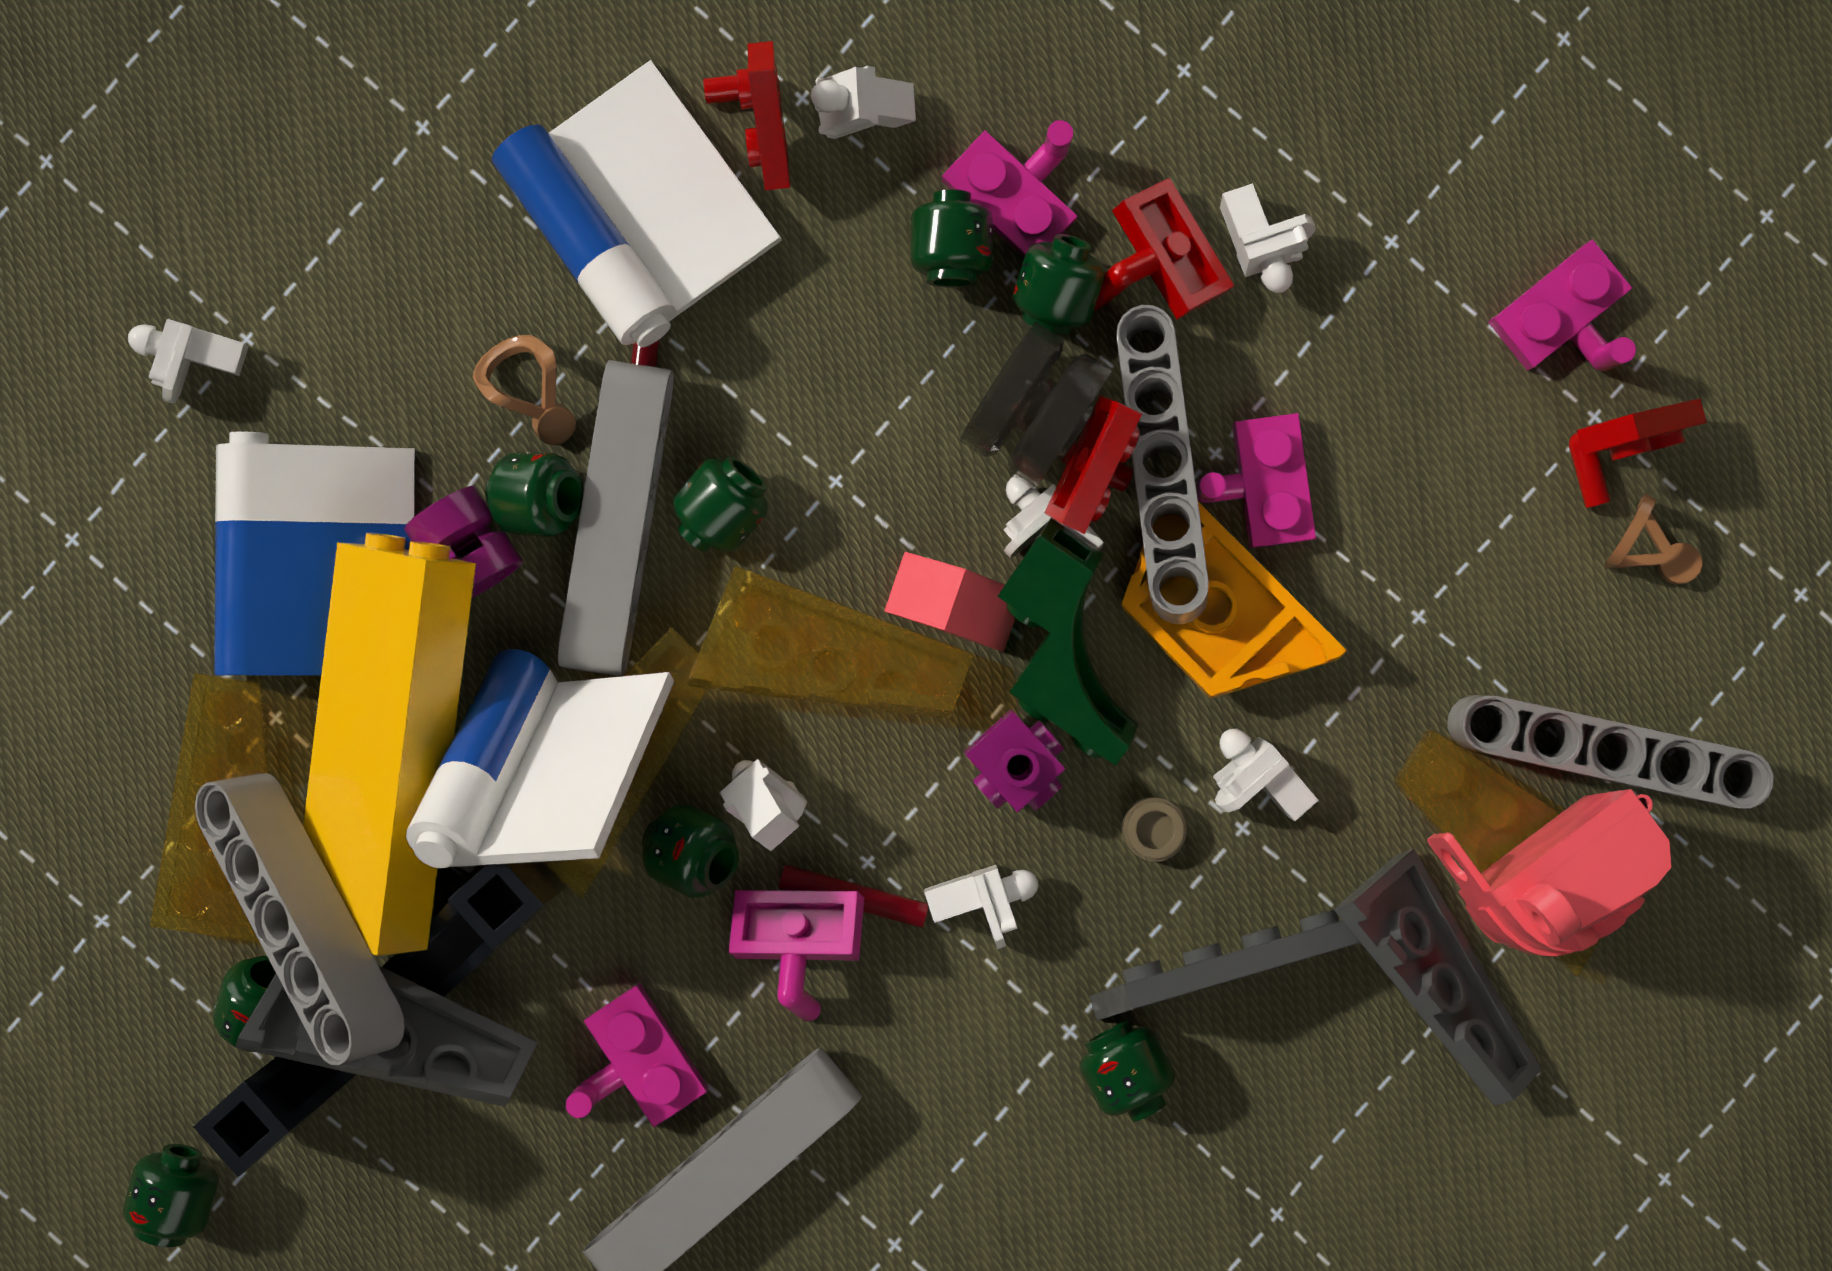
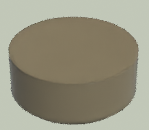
[1121,797,1187,862]

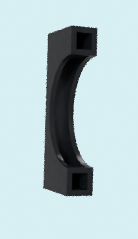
[193,861,566,1177]

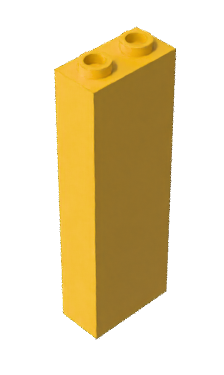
[303,533,476,956]

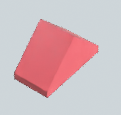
[884,552,1015,652]

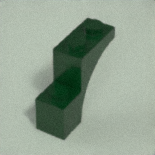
[997,518,1139,766]

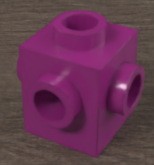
[964,709,1065,813]

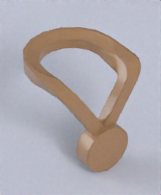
[473,335,576,446]
[1604,493,1702,585]

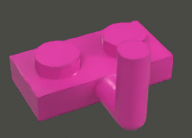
[942,120,1077,258]
[1488,239,1636,372]
[1195,413,1316,549]
[729,890,864,1022]
[566,982,709,1128]

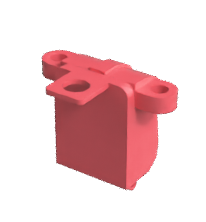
[1427,789,1671,956]

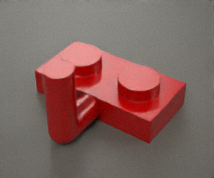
[703,41,790,191]
[1094,177,1234,319]
[1044,396,1142,534]
[1569,398,1707,508]

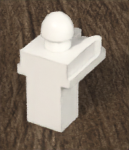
[811,66,916,139]
[1220,183,1316,293]
[128,319,249,404]
[1004,475,1104,558]
[1213,728,1319,821]
[720,759,807,851]
[924,865,1039,950]

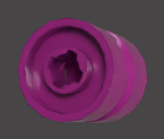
[404,485,524,598]

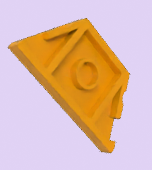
[1121,502,1346,699]

